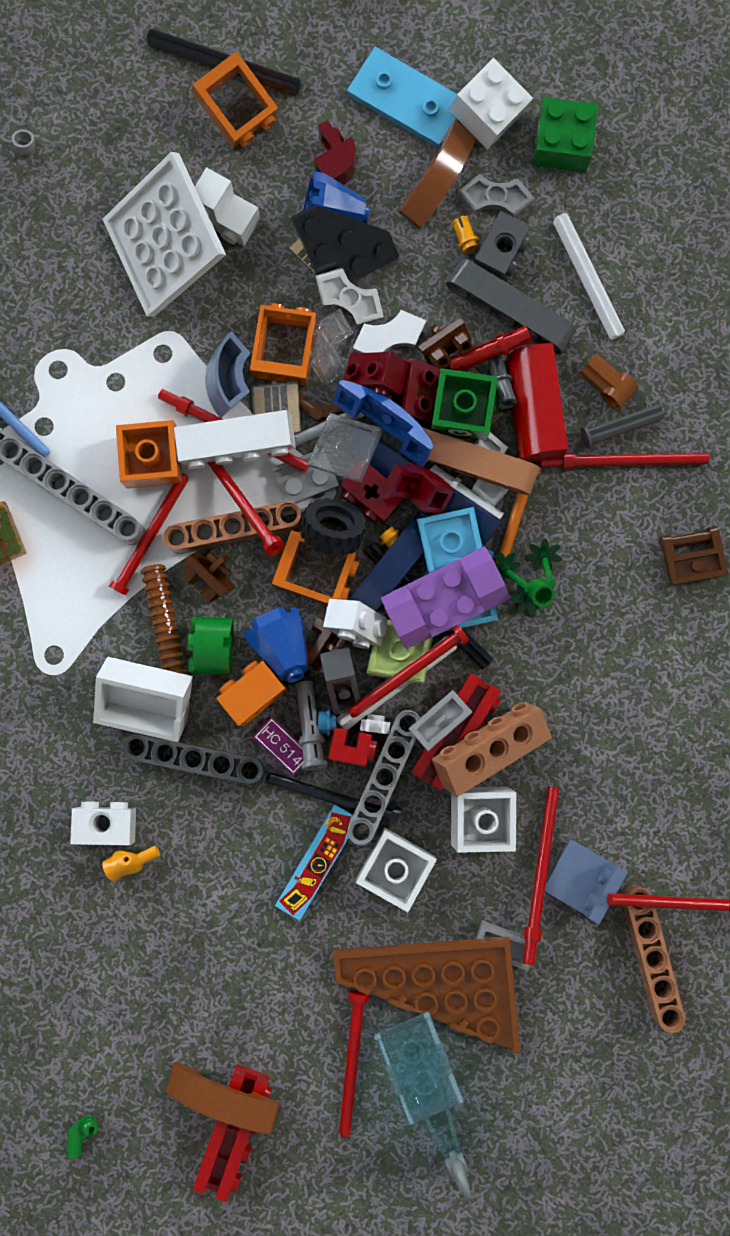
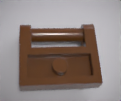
[659,526,729,586]

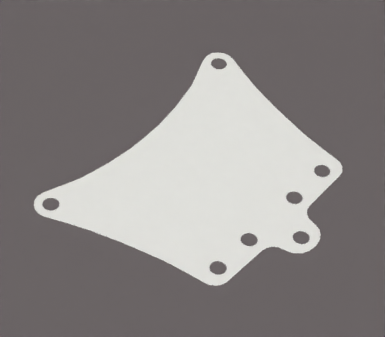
[0,331,336,675]

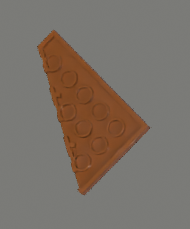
[333,937,520,1053]

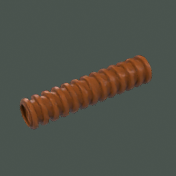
[140,564,188,675]

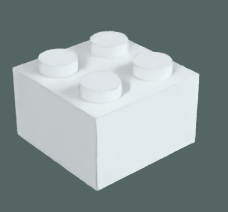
[449,58,533,150]
[451,786,516,853]
[356,827,437,912]

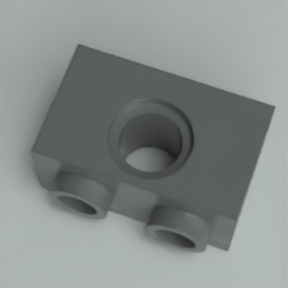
[474,211,531,281]
[320,647,361,715]

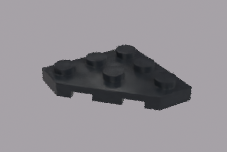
[290,204,399,283]

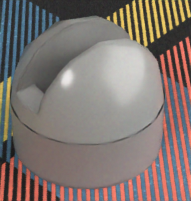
[12,129,36,156]

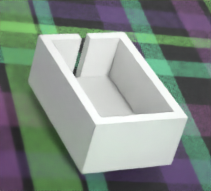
[93,657,193,742]

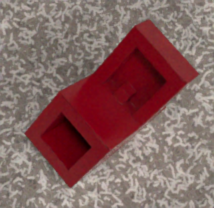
[314,120,356,185]
[382,462,455,514]

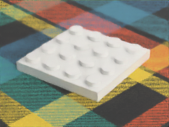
[103,152,226,317]

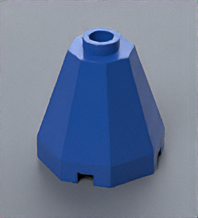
[304,171,370,223]
[244,608,308,683]

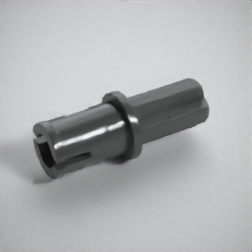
[488,356,517,409]

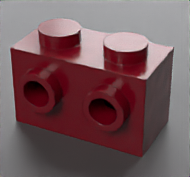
[343,351,409,398]
[390,358,440,425]

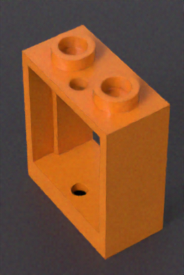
[192,51,278,149]
[250,303,317,386]
[272,530,360,606]

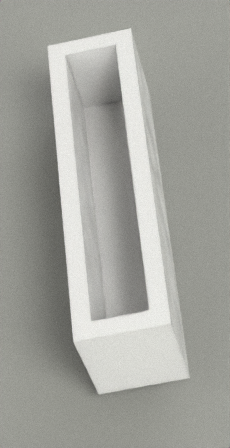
[174,410,296,469]

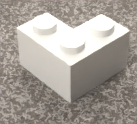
[195,167,260,246]

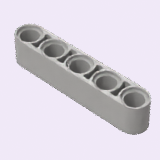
[347,710,420,846]

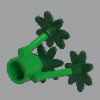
[494,539,562,617]

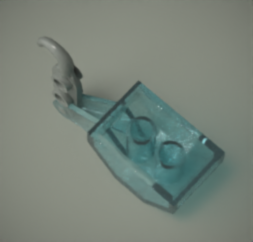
[373,1011,472,1200]

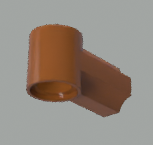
[580,354,639,410]

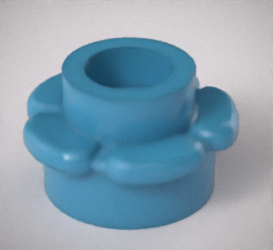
[318,708,337,737]

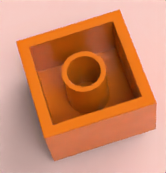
[116,420,182,489]
[216,661,288,726]

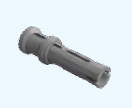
[295,681,328,771]

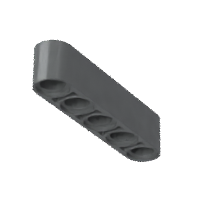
[446,259,576,355]
[122,734,265,784]

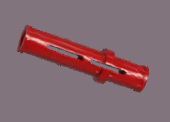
[449,325,532,371]

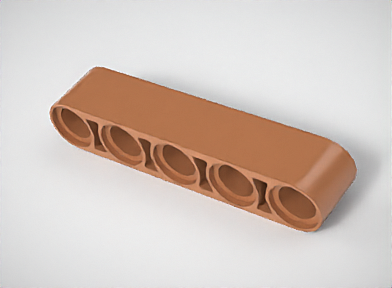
[423,428,540,495]
[163,502,303,554]
[621,884,685,1033]

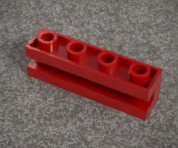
[410,673,502,791]
[329,728,377,766]
[192,1064,272,1202]

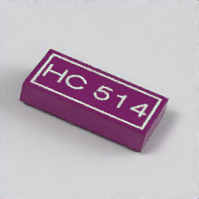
[252,716,304,776]

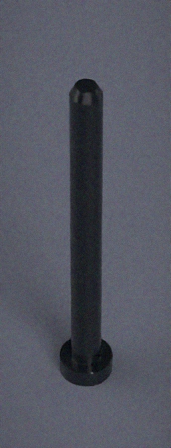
[266,772,402,827]

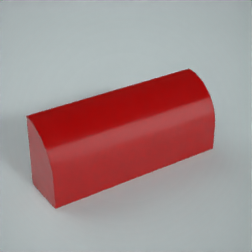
[505,343,568,462]

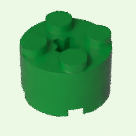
[188,616,234,675]

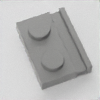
[272,448,339,504]

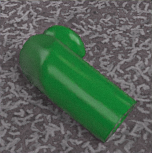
[66,1116,98,1159]

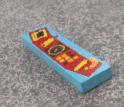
[275,804,355,921]

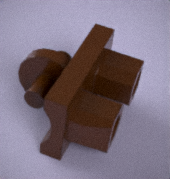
[418,318,473,371]
[181,551,236,603]
[306,617,347,672]

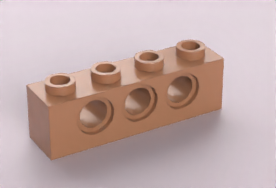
[432,702,552,797]

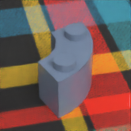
[205,331,250,418]

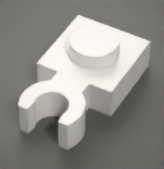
[360,714,390,734]

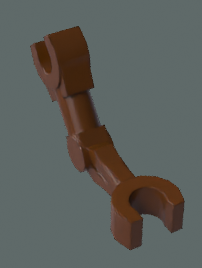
[281,384,345,422]

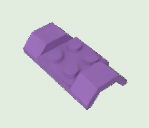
[381,546,511,649]

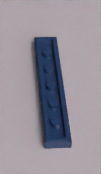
[346,427,502,546]

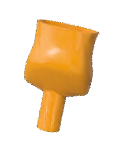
[102,845,160,882]

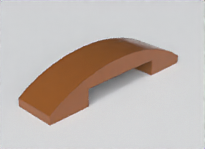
[398,120,476,228]
[166,1062,280,1134]

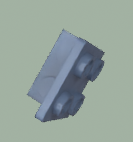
[545,840,628,924]

